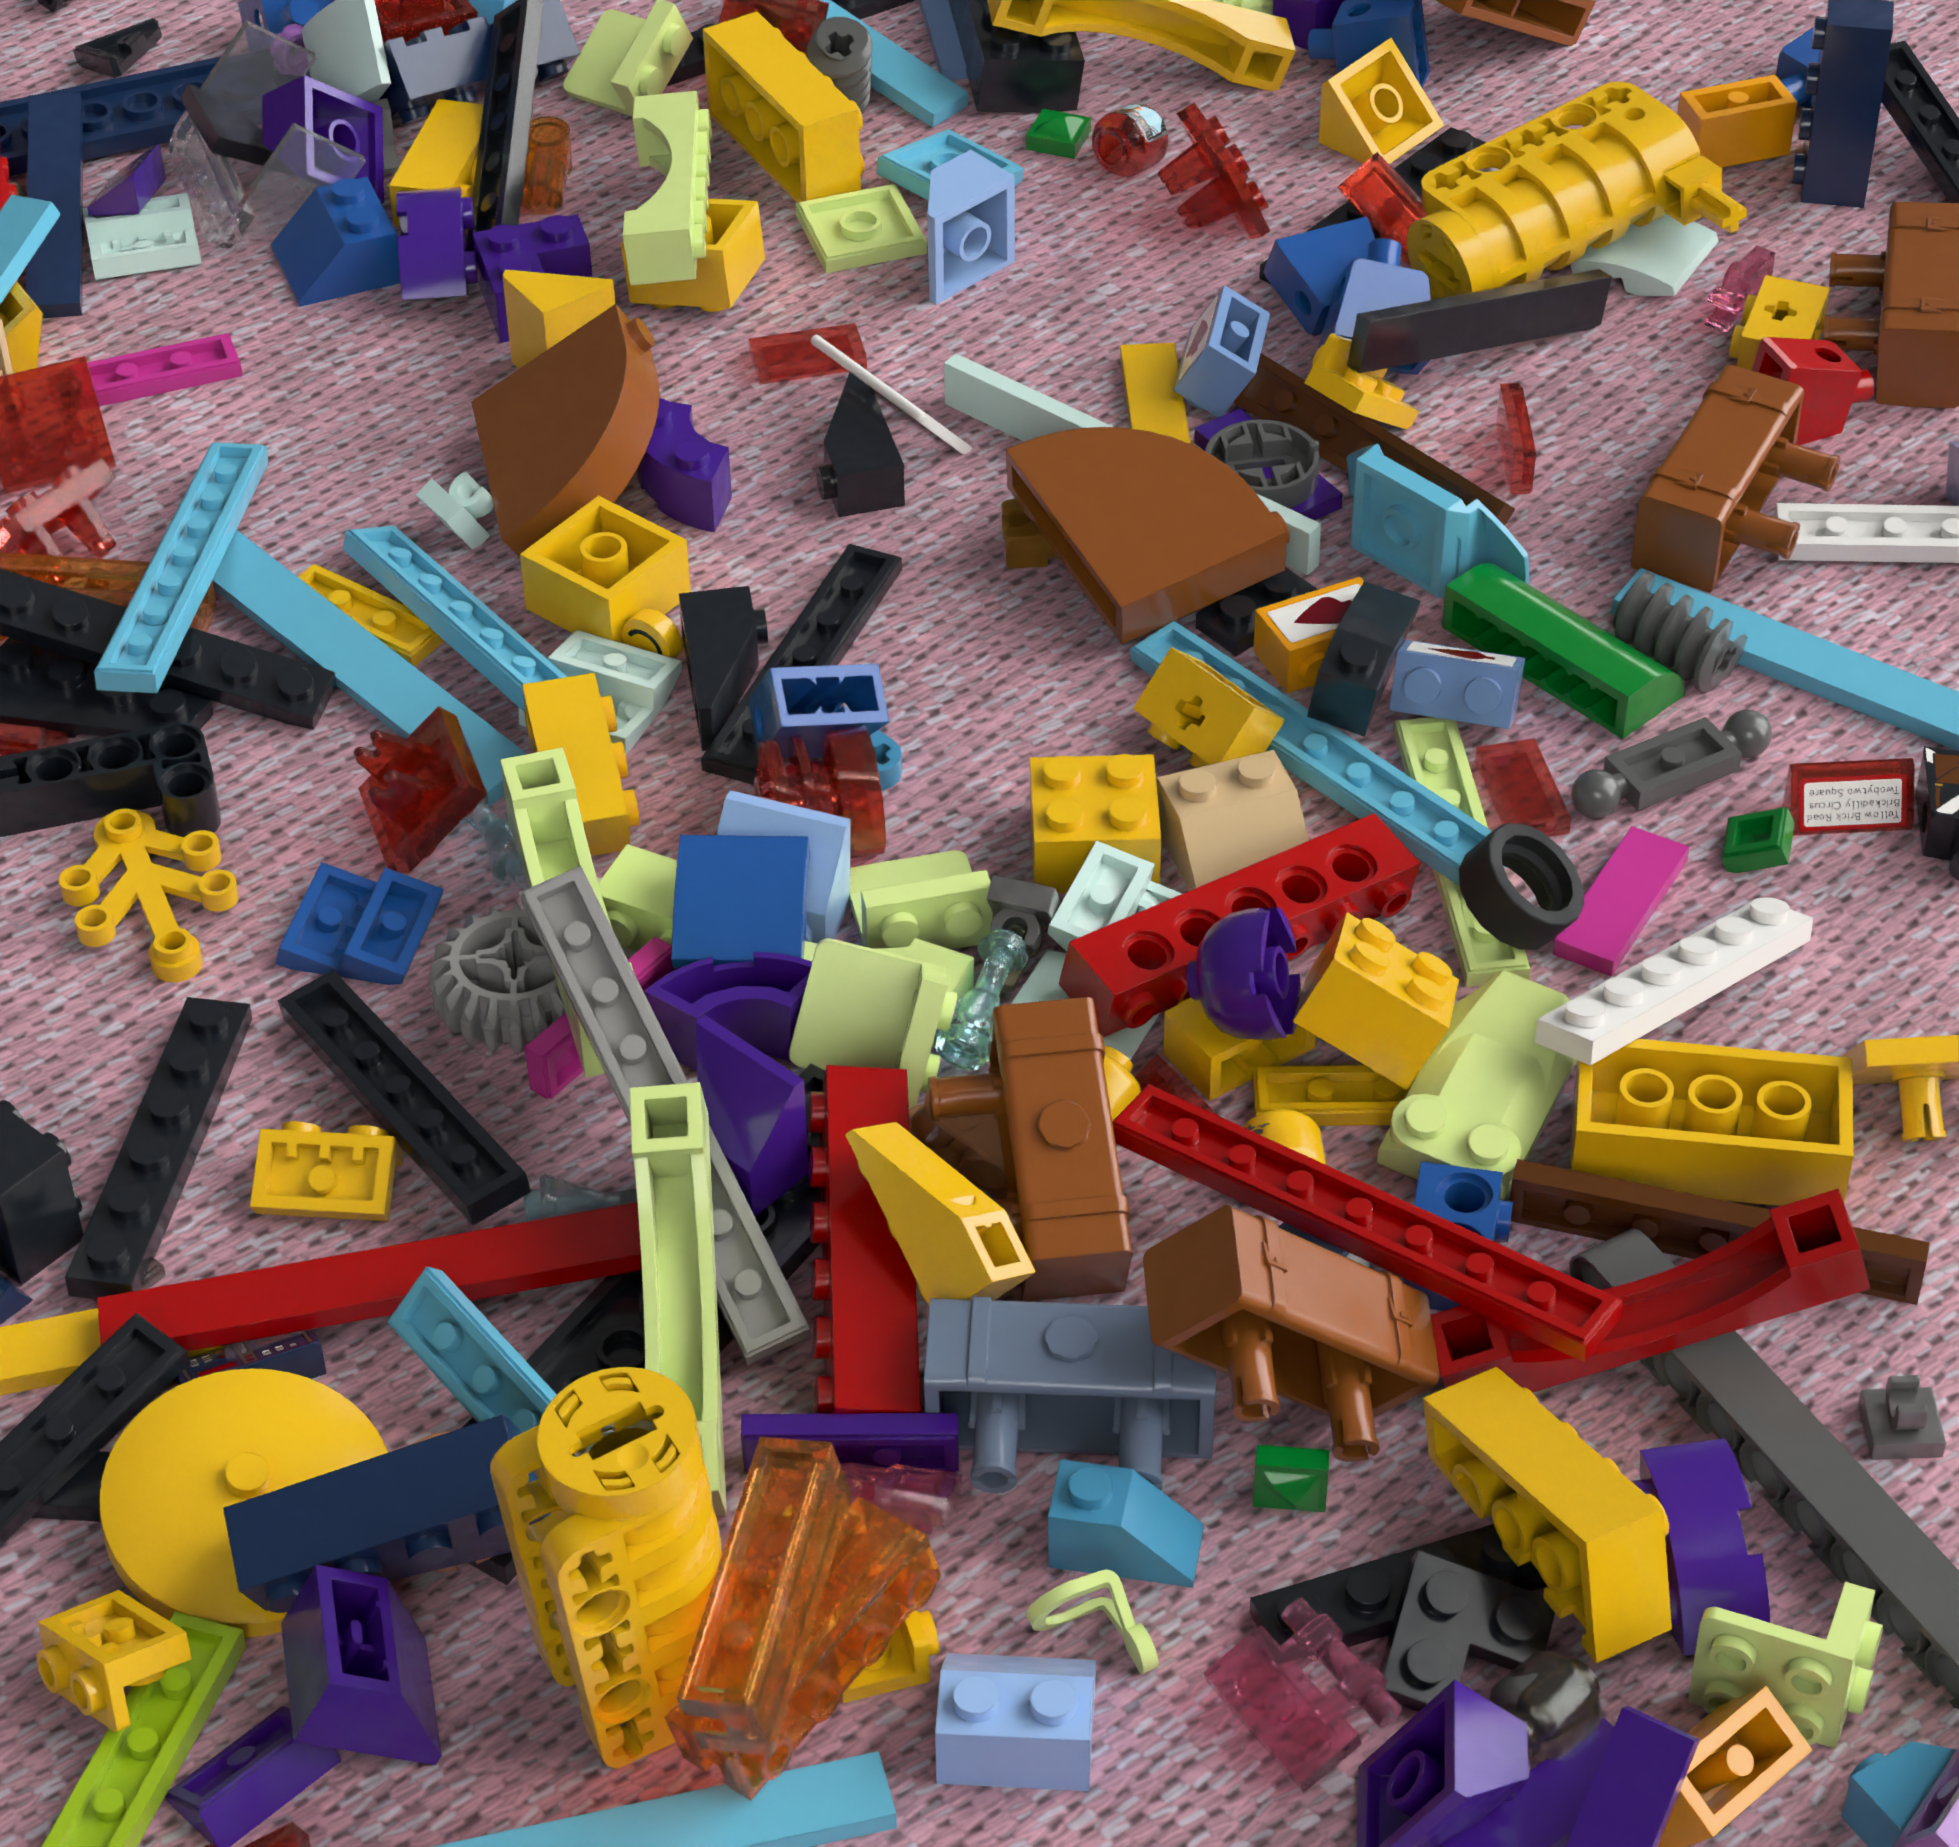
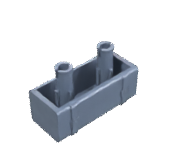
[924,1296,1216,1493]

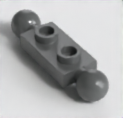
[1571,709,1772,819]

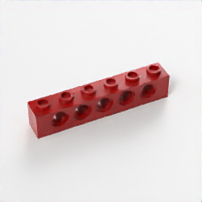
[1059,813,1421,1038]

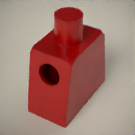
[1752,337,1874,445]

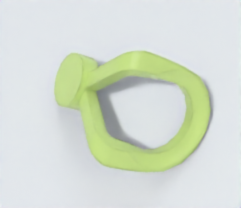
[1025,1569,1159,1674]

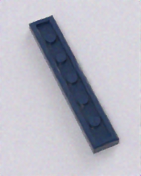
[25,92,83,319]

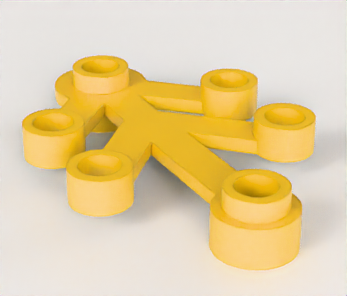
[58,809,239,982]

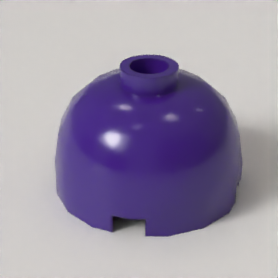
[1186,907,1301,1040]

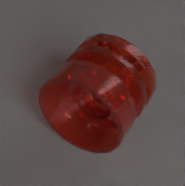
[754,726,886,859]

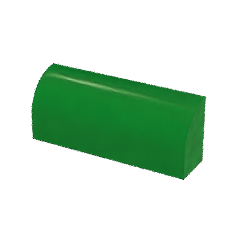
[1442,563,1685,739]

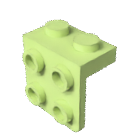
[563,0,693,116]
[850,850,993,949]
[789,938,957,1110]
[1688,1582,1883,1749]

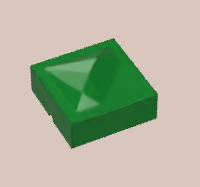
[1026,108,1091,159]
[1721,807,1795,873]
[1253,1445,1330,1512]

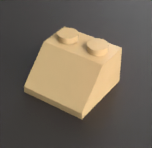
[1157,750,1309,891]

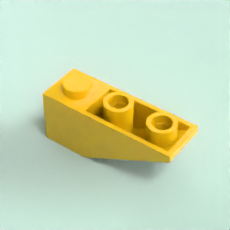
[845,1122,1036,1306]

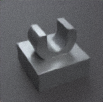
[987,875,1061,952]
[1858,1375,1946,1460]

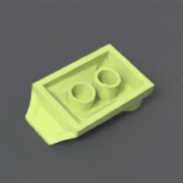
[1377,970,1577,1201]

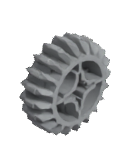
[429,902,565,1055]

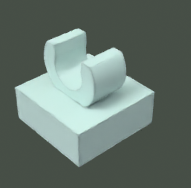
[416,472,494,549]

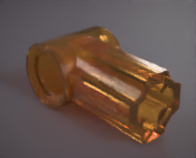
[521,116,572,215]

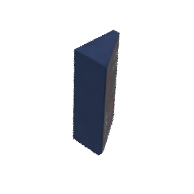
[175,1329,327,1386]

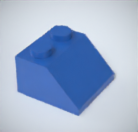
[271,176,401,307]

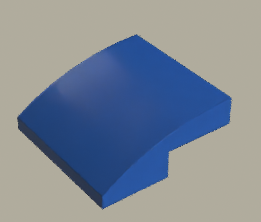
[671,835,810,968]
[275,862,444,985]

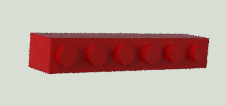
[807,1065,921,1414]

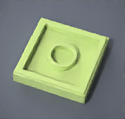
[795,184,927,273]

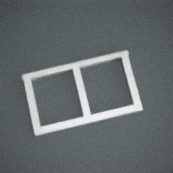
[811,335,972,455]

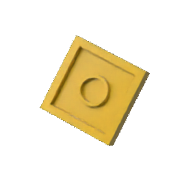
[1840,1035,1959,1142]

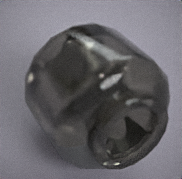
[1489,1651,1602,1764]

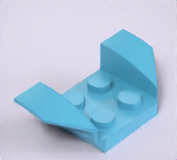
[1347,443,1529,598]

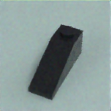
[816,365,905,517]
[1307,581,1420,737]
[679,586,768,751]

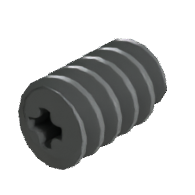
[807,17,872,114]
[1613,571,1748,693]

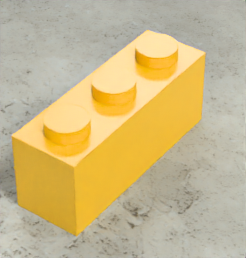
[389,99,484,226]
[522,673,640,856]

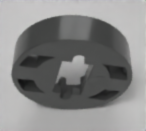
[1205,420,1319,509]

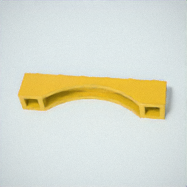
[987,0,1296,91]

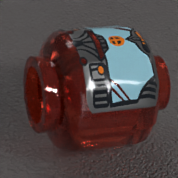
[1092,103,1168,177]

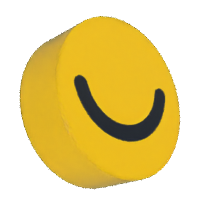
[622,608,682,659]

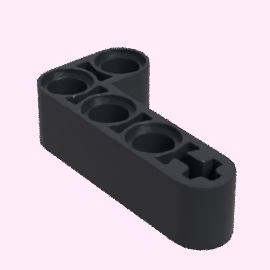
[0,723,221,837]

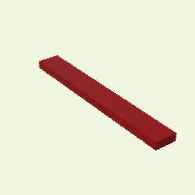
[1112,1084,1623,1362]
[97,1202,642,1351]

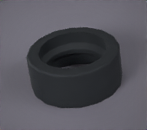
[1459,823,1584,950]

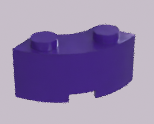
[396,187,478,300]
[636,398,732,532]
[644,952,812,1072]
[1631,1438,1770,1656]

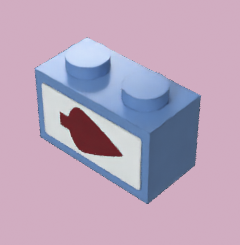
[1173,285,1270,418]
[1389,639,1525,729]

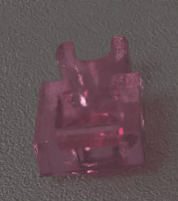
[1705,245,1776,333]

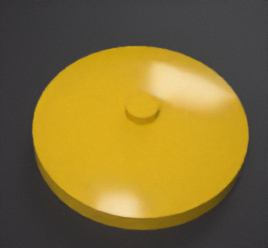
[100,1368,388,1638]

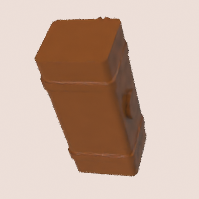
[1823,202,1959,408]
[1631,364,1841,592]
[928,997,1132,1302]
[1143,1205,1440,1462]

